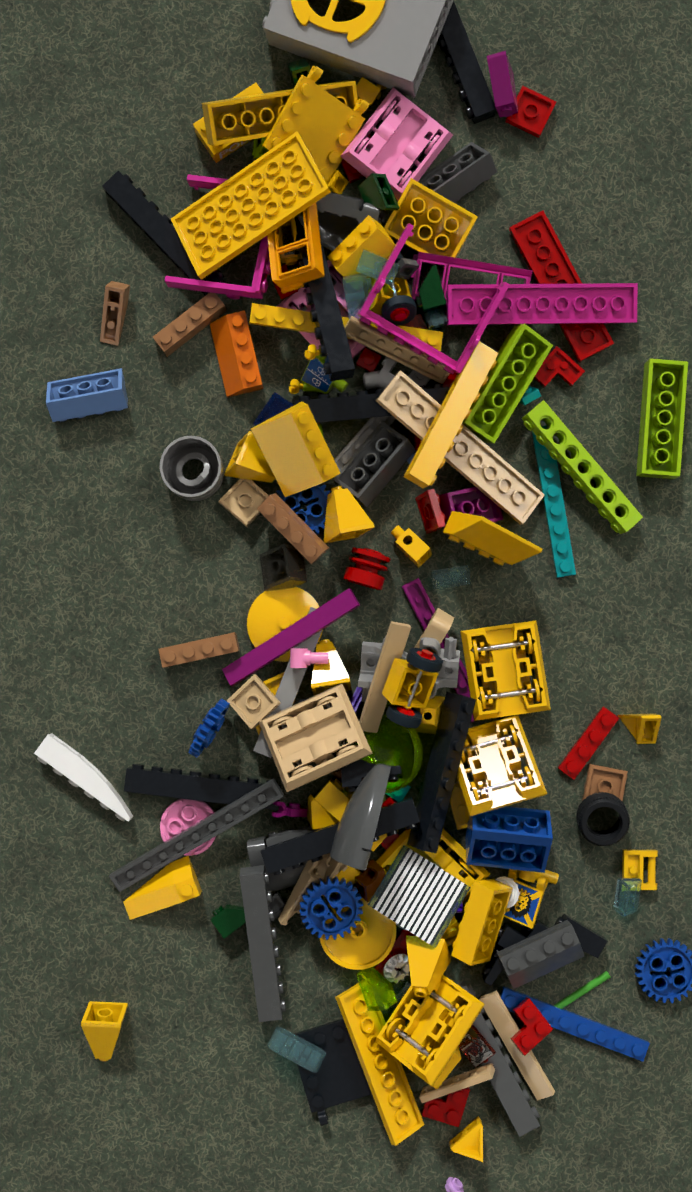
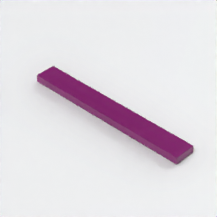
[402,578,486,723]
[222,588,360,686]

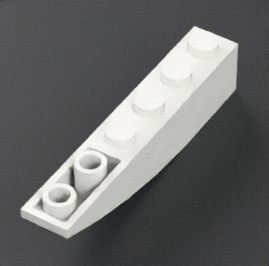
[34,733,133,822]

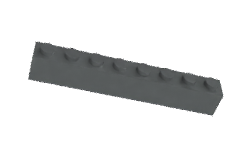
[240,865,286,1022]
[457,981,540,1137]

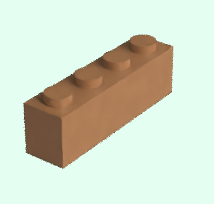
[153,293,227,357]
[257,493,329,564]
[158,632,240,668]

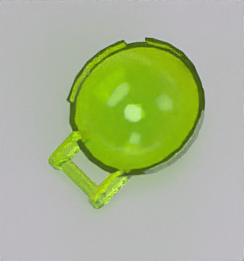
[354,701,423,793]

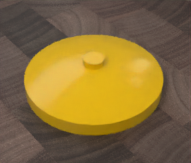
[247,585,323,662]
[319,897,396,970]

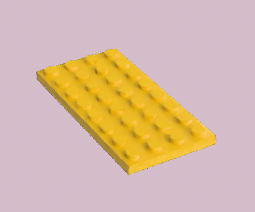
[171,131,331,280]

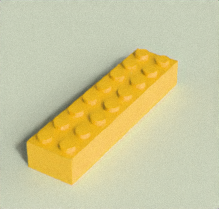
[202,80,358,146]

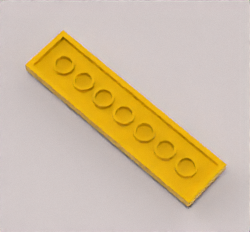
[335,979,425,1146]

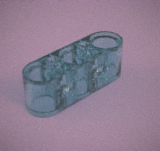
[267,1027,326,1073]

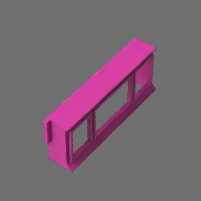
[410,252,533,307]

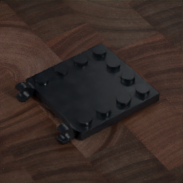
[289,1019,378,1126]

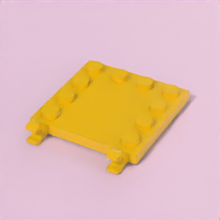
[262,65,369,185]

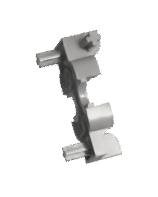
[358,636,460,702]

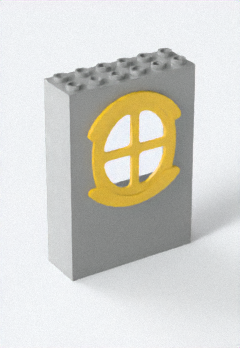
[262,0,454,98]

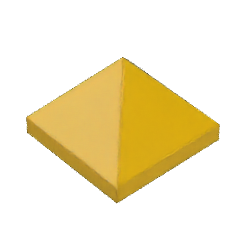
[328,170,349,194]

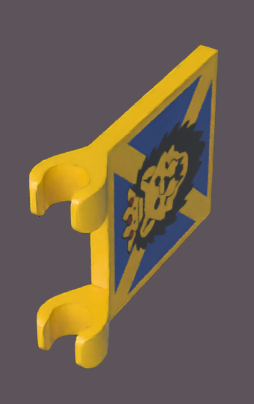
[504,869,549,929]

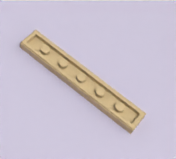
[344,316,450,384]
[359,621,411,733]
[479,990,555,1101]

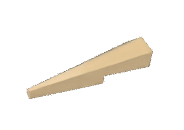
[278,853,348,926]

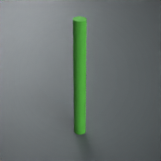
[554,971,611,1009]

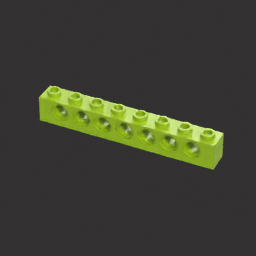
[521,400,643,534]

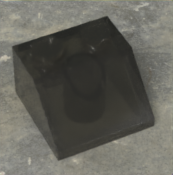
[260,543,307,591]

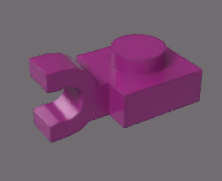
[272,801,308,817]

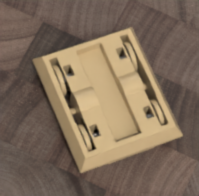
[259,683,373,792]

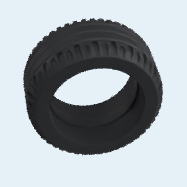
[576,792,630,846]

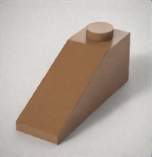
[100,281,130,346]

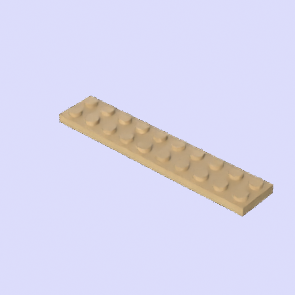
[376,370,544,525]

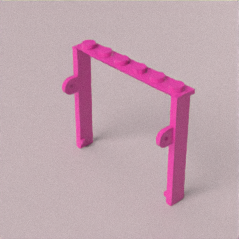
[165,174,279,299]
[357,223,510,375]

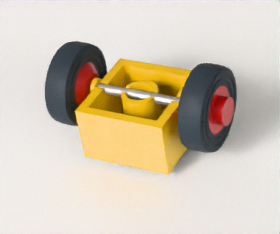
[363,253,417,326]
[382,648,443,728]

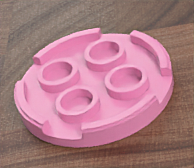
[160,799,216,856]

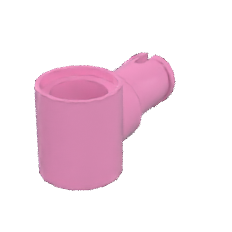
[290,648,329,668]

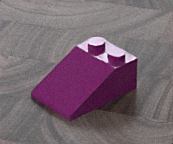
[439,487,503,534]

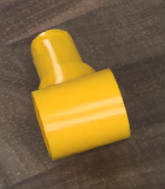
[518,869,559,884]

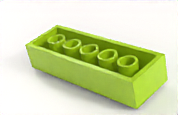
[462,323,553,443]
[636,359,688,479]

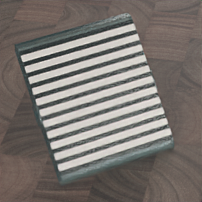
[368,845,470,948]

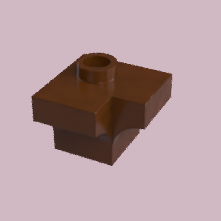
[355,860,387,902]

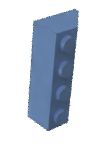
[46,368,128,422]

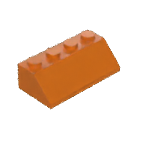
[210,310,264,397]

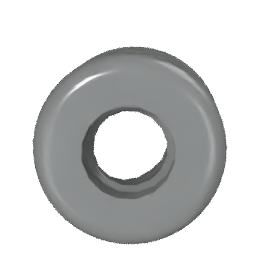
[160,436,225,501]

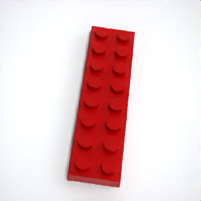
[509,210,614,362]

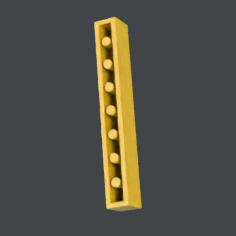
[403,341,498,488]

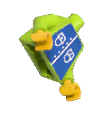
[289,344,348,394]

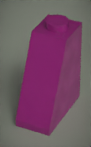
[487,51,518,118]

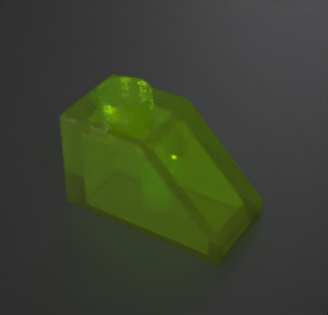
[356,967,398,1011]

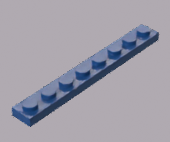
[500,986,650,1062]

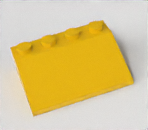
[384,178,478,269]
[251,401,341,497]
[443,511,543,566]

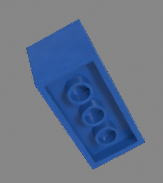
[465,806,553,873]

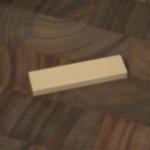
[419,1063,495,1103]

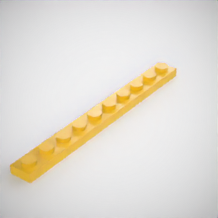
[249,303,443,351]

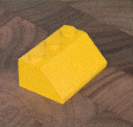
[327,215,396,291]

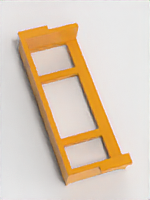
[267,203,325,294]

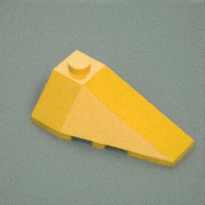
[123,856,202,920]

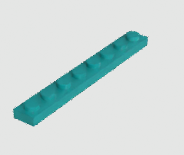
[532,425,576,578]

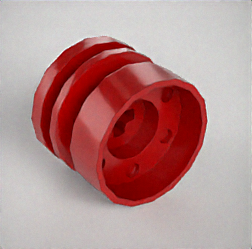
[343,547,391,590]

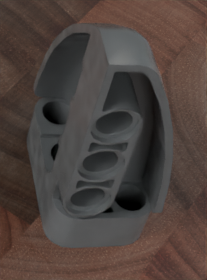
[296,193,387,251]
[330,764,391,870]
[247,825,318,892]

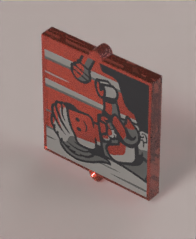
[458,1025,496,1068]

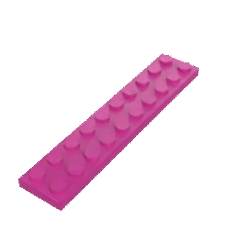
[447,283,638,325]

